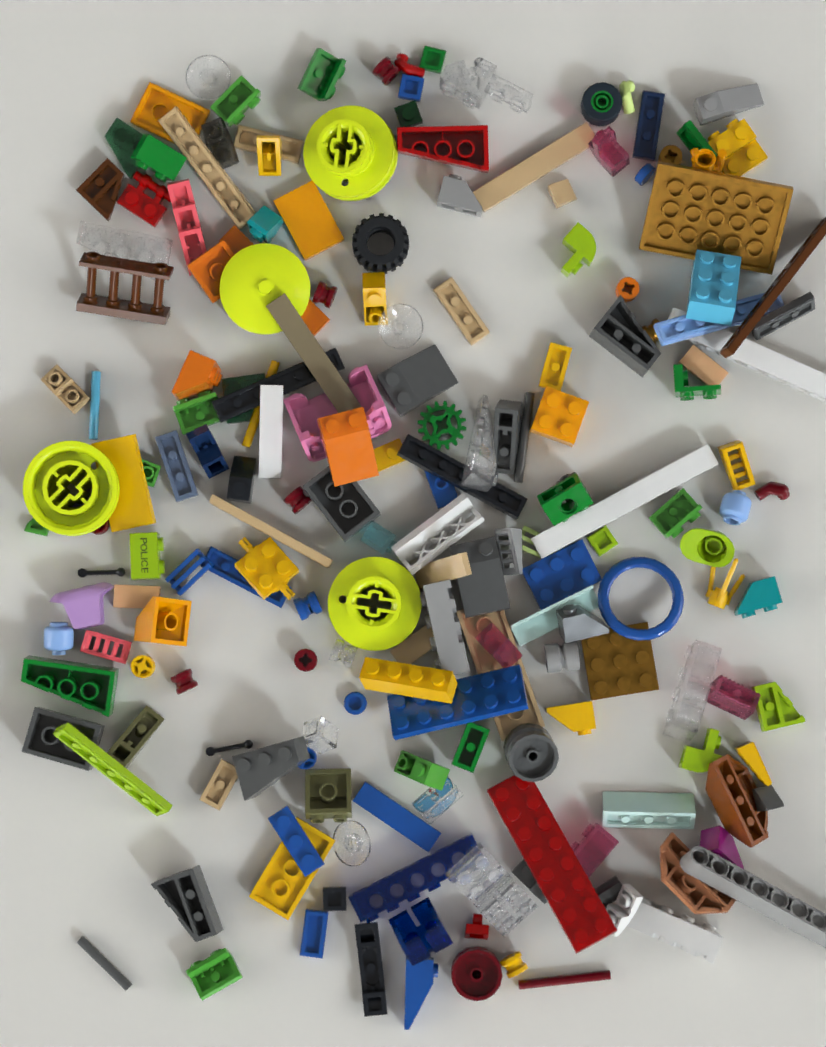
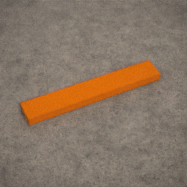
[219,225,330,336]

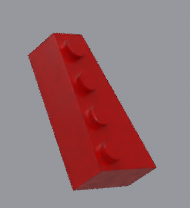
[397,125,489,173]

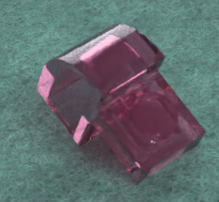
[588,126,630,177]

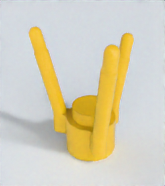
[705,558,745,609]

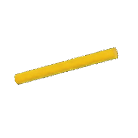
[242,360,280,448]

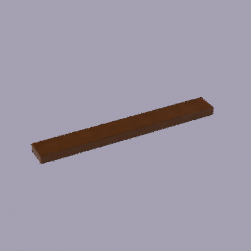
[720,217,826,358]

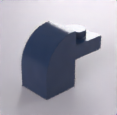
[186,424,230,479]

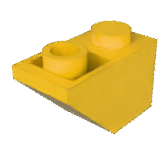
[362,272,387,326]

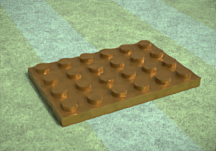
[639,161,794,275]

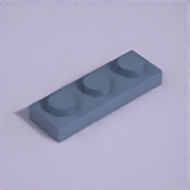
[155,430,199,502]

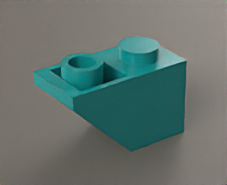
[247,205,284,243]
[734,576,782,618]

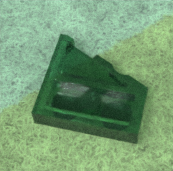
[105,118,143,179]

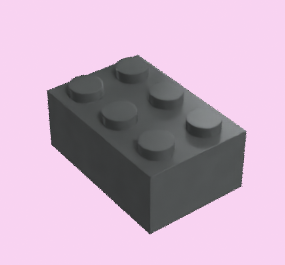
[302,466,381,542]
[22,707,105,771]

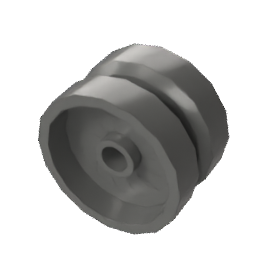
[503,723,559,782]

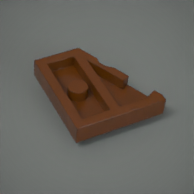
[76,158,125,221]

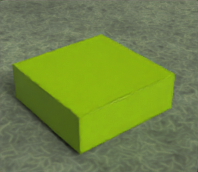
[586,525,618,557]

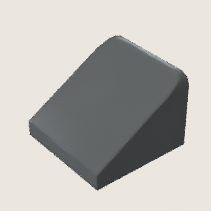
[752,785,784,812]

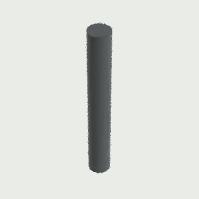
[77,936,132,991]

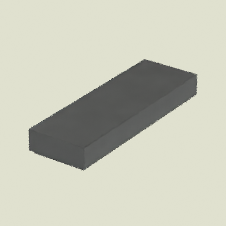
[752,292,815,340]

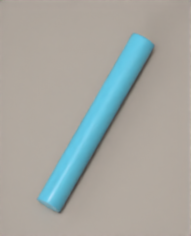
[89,371,101,440]

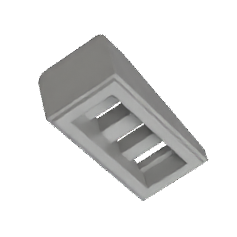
[495,528,523,575]

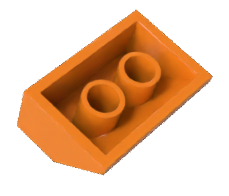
[172,350,223,401]

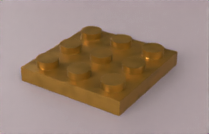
[581,622,659,700]

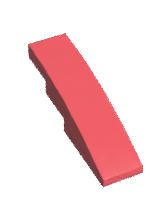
[167,179,207,276]

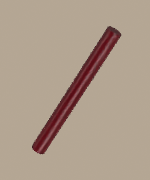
[518,970,611,990]

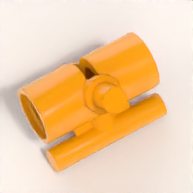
[690,148,727,173]

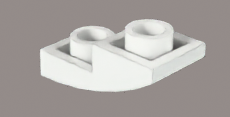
[606,884,643,937]

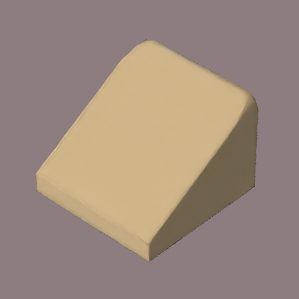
[547,179,577,209]

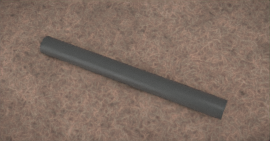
[514,392,535,483]

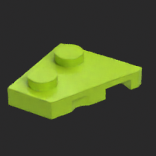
[751,682,806,732]

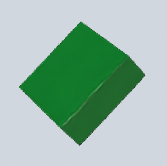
[419,46,446,74]

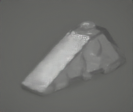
[461,395,498,492]

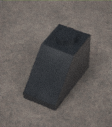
[227,456,257,503]

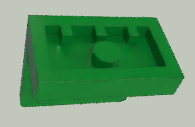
[673,364,721,401]

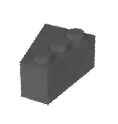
[589,295,661,378]
[232,736,310,801]

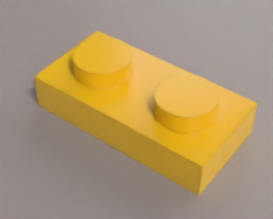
[538,342,572,391]
[374,438,406,472]

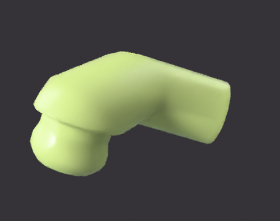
[619,80,635,114]

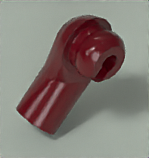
[754,481,790,501]

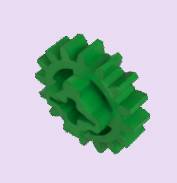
[417,401,467,451]

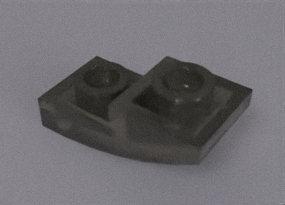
[201,117,239,169]

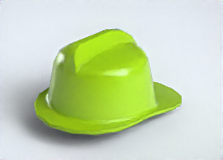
[680,528,735,568]

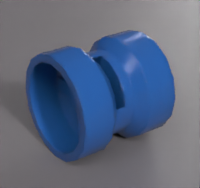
[293,591,323,621]

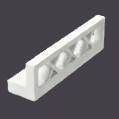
[391,493,485,575]

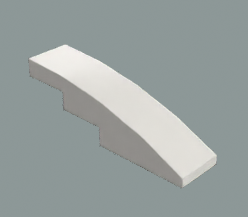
[258,385,283,479]

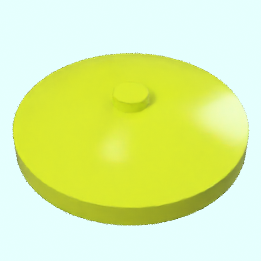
[220,243,310,335]

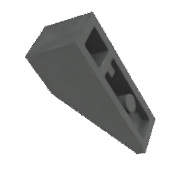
[492,399,522,475]

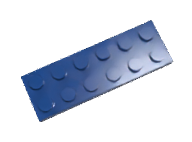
[387,664,529,740]

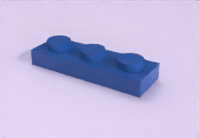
[268,805,325,877]

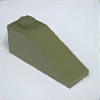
[107,705,164,769]

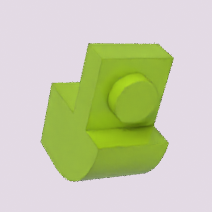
[561,222,596,277]
[678,728,722,773]

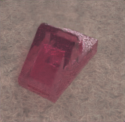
[475,622,523,668]

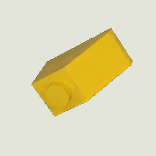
[545,701,596,736]

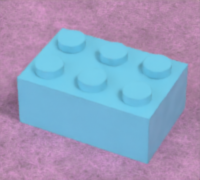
[686,249,742,326]

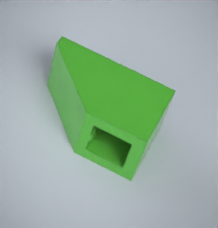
[394,750,450,791]

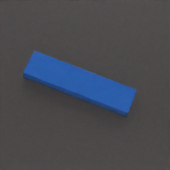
[201,546,292,608]
[353,781,441,852]

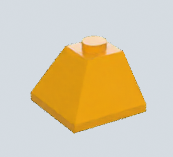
[134,596,192,646]

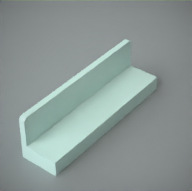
[510,585,598,647]
[602,791,696,829]

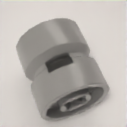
[544,641,580,673]

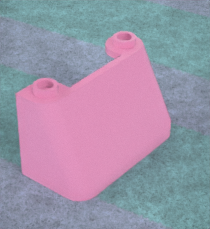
[283,364,392,462]

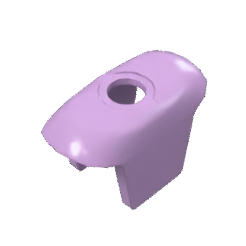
[50,582,114,630]

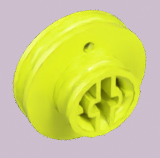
[303,105,398,201]
[23,441,120,536]
[328,557,422,651]

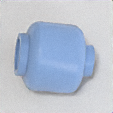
[719,490,752,525]
[44,622,74,655]

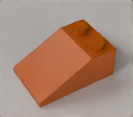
[317,407,379,487]

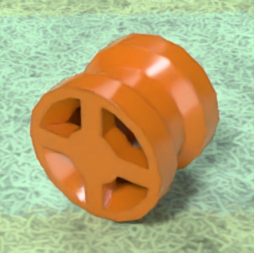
[615,277,639,302]

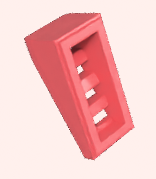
[80,630,132,664]

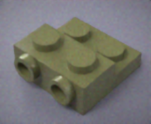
[305,768,352,823]

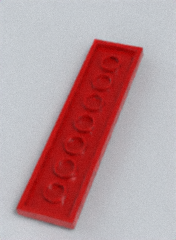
[487,775,618,954]

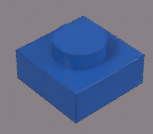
[398,74,424,102]

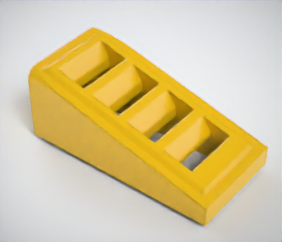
[718,440,755,490]
[734,741,772,786]

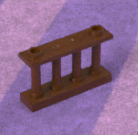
[76,252,174,325]

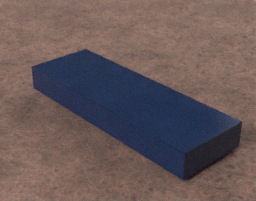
[632,90,665,161]

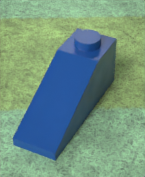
[404,957,438,1030]

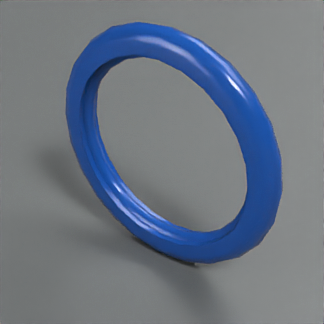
[597,557,684,641]

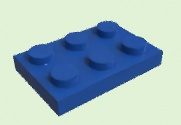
[523,539,602,610]

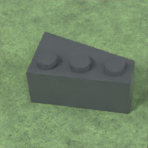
[151,865,223,942]

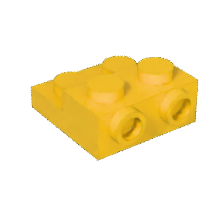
[707,118,768,177]

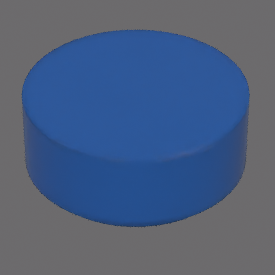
[635,163,656,186]
[344,692,367,715]

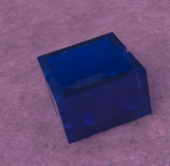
[389,897,453,966]

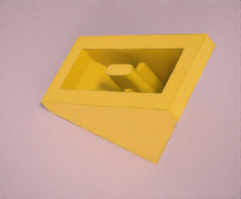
[257,135,282,176]

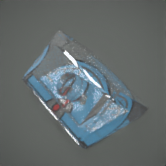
[412,776,463,824]

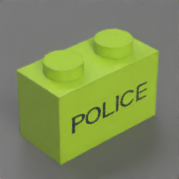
[130,532,165,580]

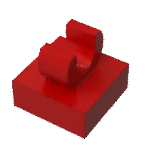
[465,914,489,940]

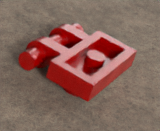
[117,171,171,228]

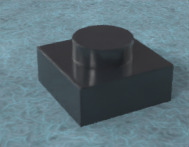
[323,887,347,911]

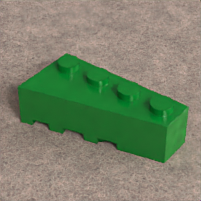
[21,655,119,717]

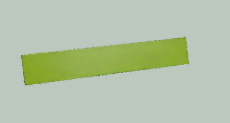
[53,722,173,816]

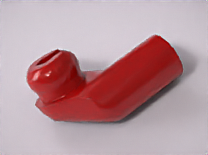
[394,53,425,78]

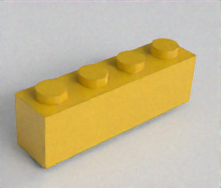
[359,657,458,704]

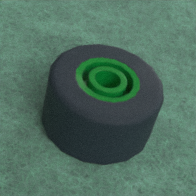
[581,82,622,126]

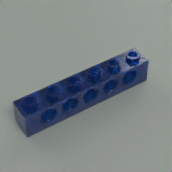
[348,833,484,923]

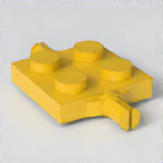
[235,537,299,600]

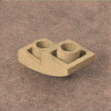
[41,364,91,415]

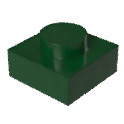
[394,100,423,127]

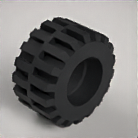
[352,213,409,274]

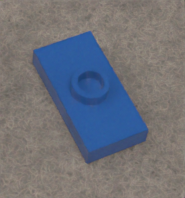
[424,470,458,509]

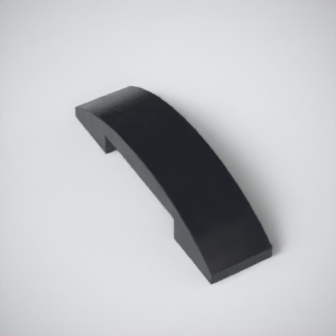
[354,922,388,1017]

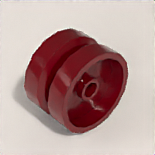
[451,946,502,1001]

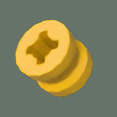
[131,655,155,678]
[500,951,528,978]

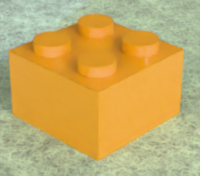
[530,386,589,447]

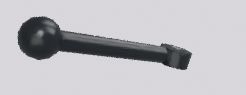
[78,568,125,578]
[206,740,253,756]

